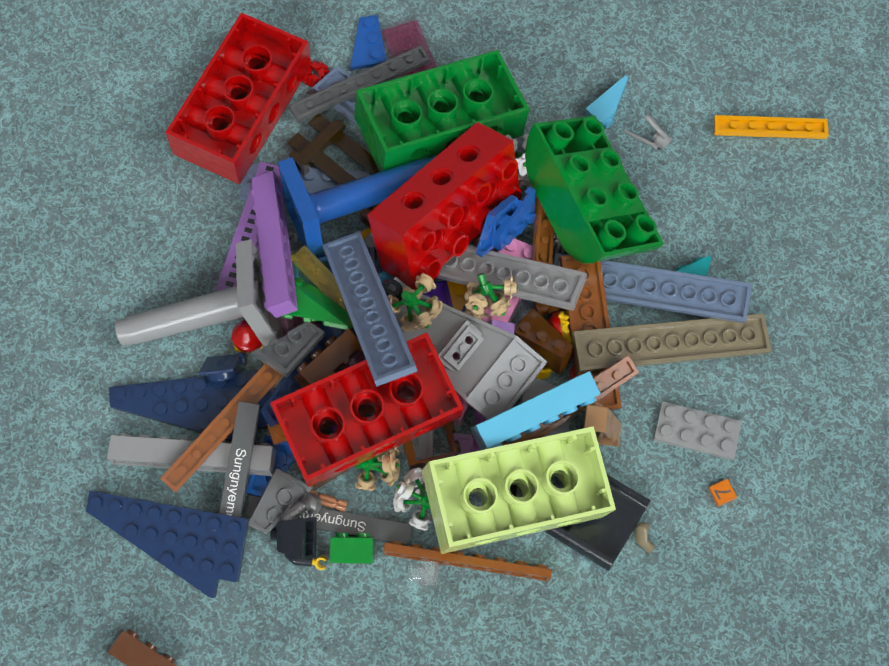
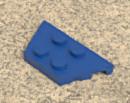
[476,195,519,257]

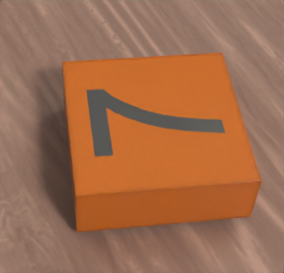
[708,479,737,507]

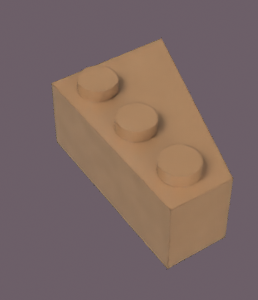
[580,403,622,447]

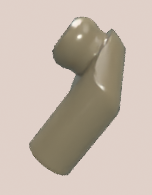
[635,522,656,554]

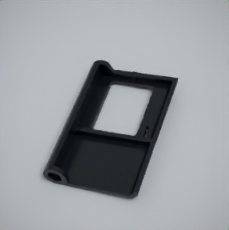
[510,474,651,571]

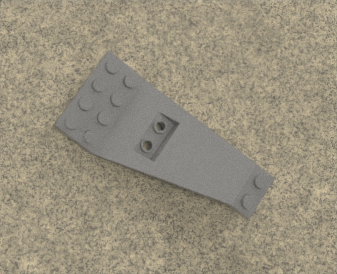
[388,277,547,419]

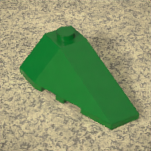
[269,278,353,330]

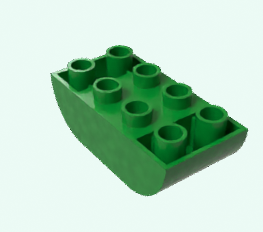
[525,115,664,264]

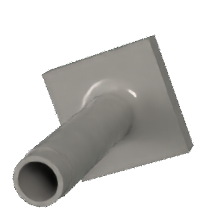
[115,239,283,347]

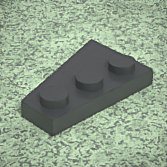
[253,322,325,378]
[248,469,313,534]

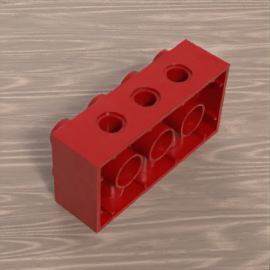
[165,12,312,185]
[367,122,522,290]
[270,332,464,487]

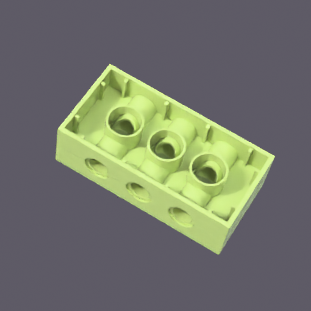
[422,426,616,554]

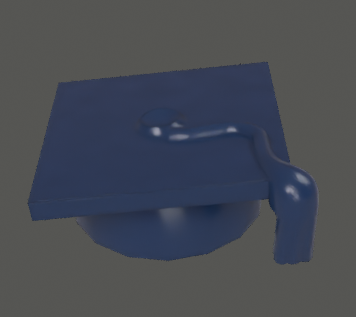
[198,352,246,381]

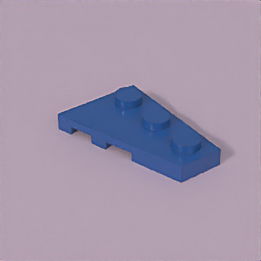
[494,187,536,251]
[246,435,295,497]

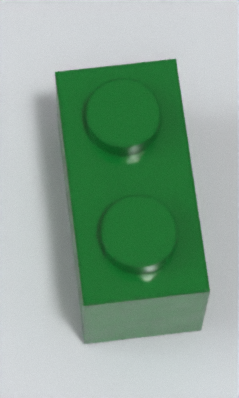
[330,532,375,564]

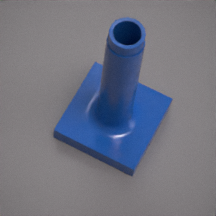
[278,156,436,268]

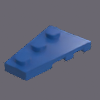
[350,15,387,70]

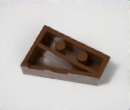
[514,308,573,374]
[293,329,362,388]
[105,629,176,666]

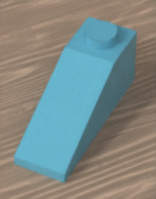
[584,75,628,129]

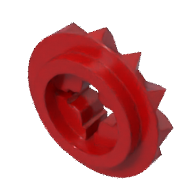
[303,59,330,87]

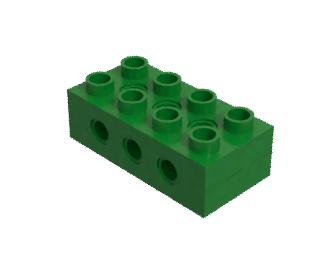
[354,50,529,172]

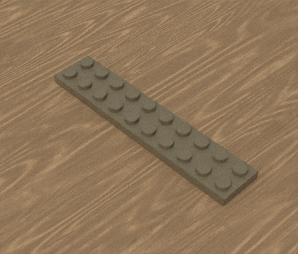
[572,313,772,373]

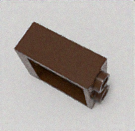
[403,421,461,470]

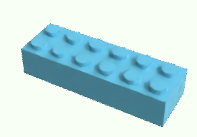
[470,371,601,450]

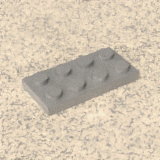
[653,401,742,460]

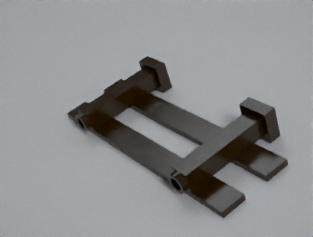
[287,113,379,229]

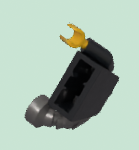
[270,493,328,570]

